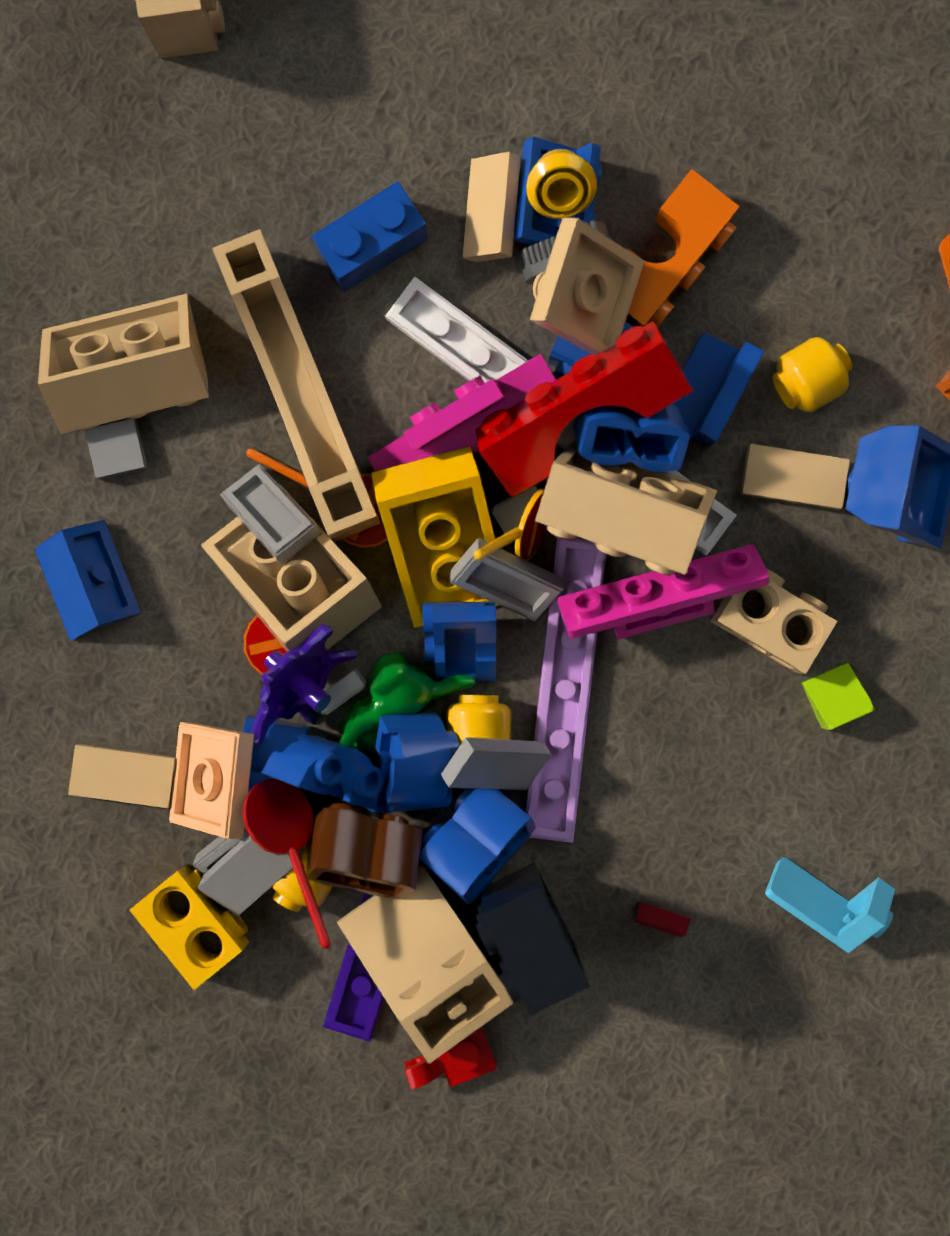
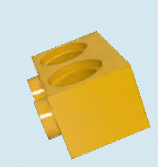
[129,864,249,990]

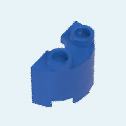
[423,601,496,682]
[367,713,459,814]
[261,735,384,811]

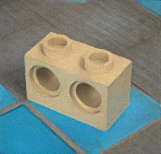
[710,569,838,674]

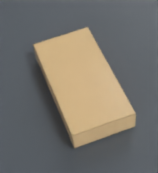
[462,151,521,262]
[740,444,850,510]
[68,744,176,808]

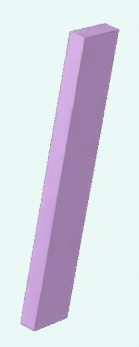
[525,537,606,843]

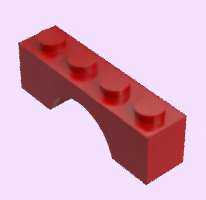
[475,321,693,498]

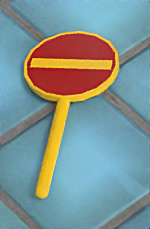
[474,488,547,561]

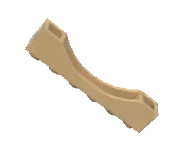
[212,229,380,542]

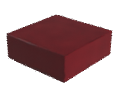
[632,902,691,937]

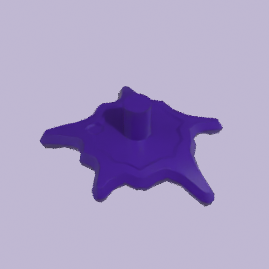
[251,624,358,746]

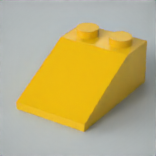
[371,446,499,628]

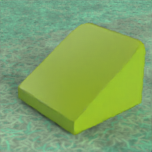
[801,663,875,730]

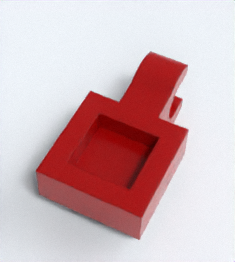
[404,1026,497,1090]

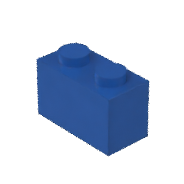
[311,181,428,293]

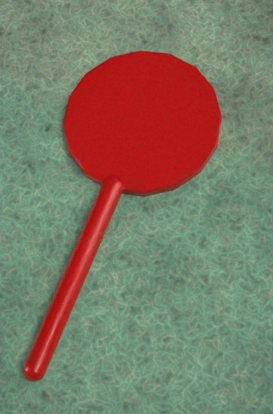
[242,779,331,949]

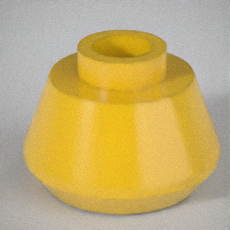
[526,149,597,219]

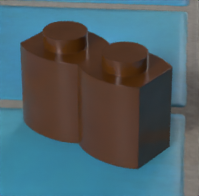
[306,803,423,899]

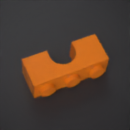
[625,169,740,328]

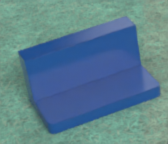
[672,333,764,448]
[35,520,141,640]

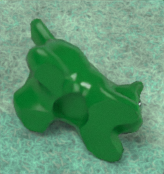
[337,653,477,755]

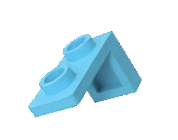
[765,857,895,953]

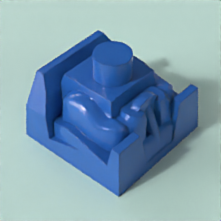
[846,425,950,549]

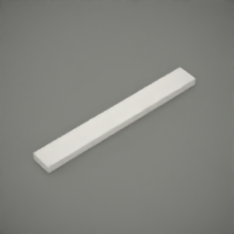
[385,277,737,556]

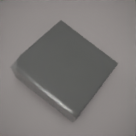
[488,485,538,545]

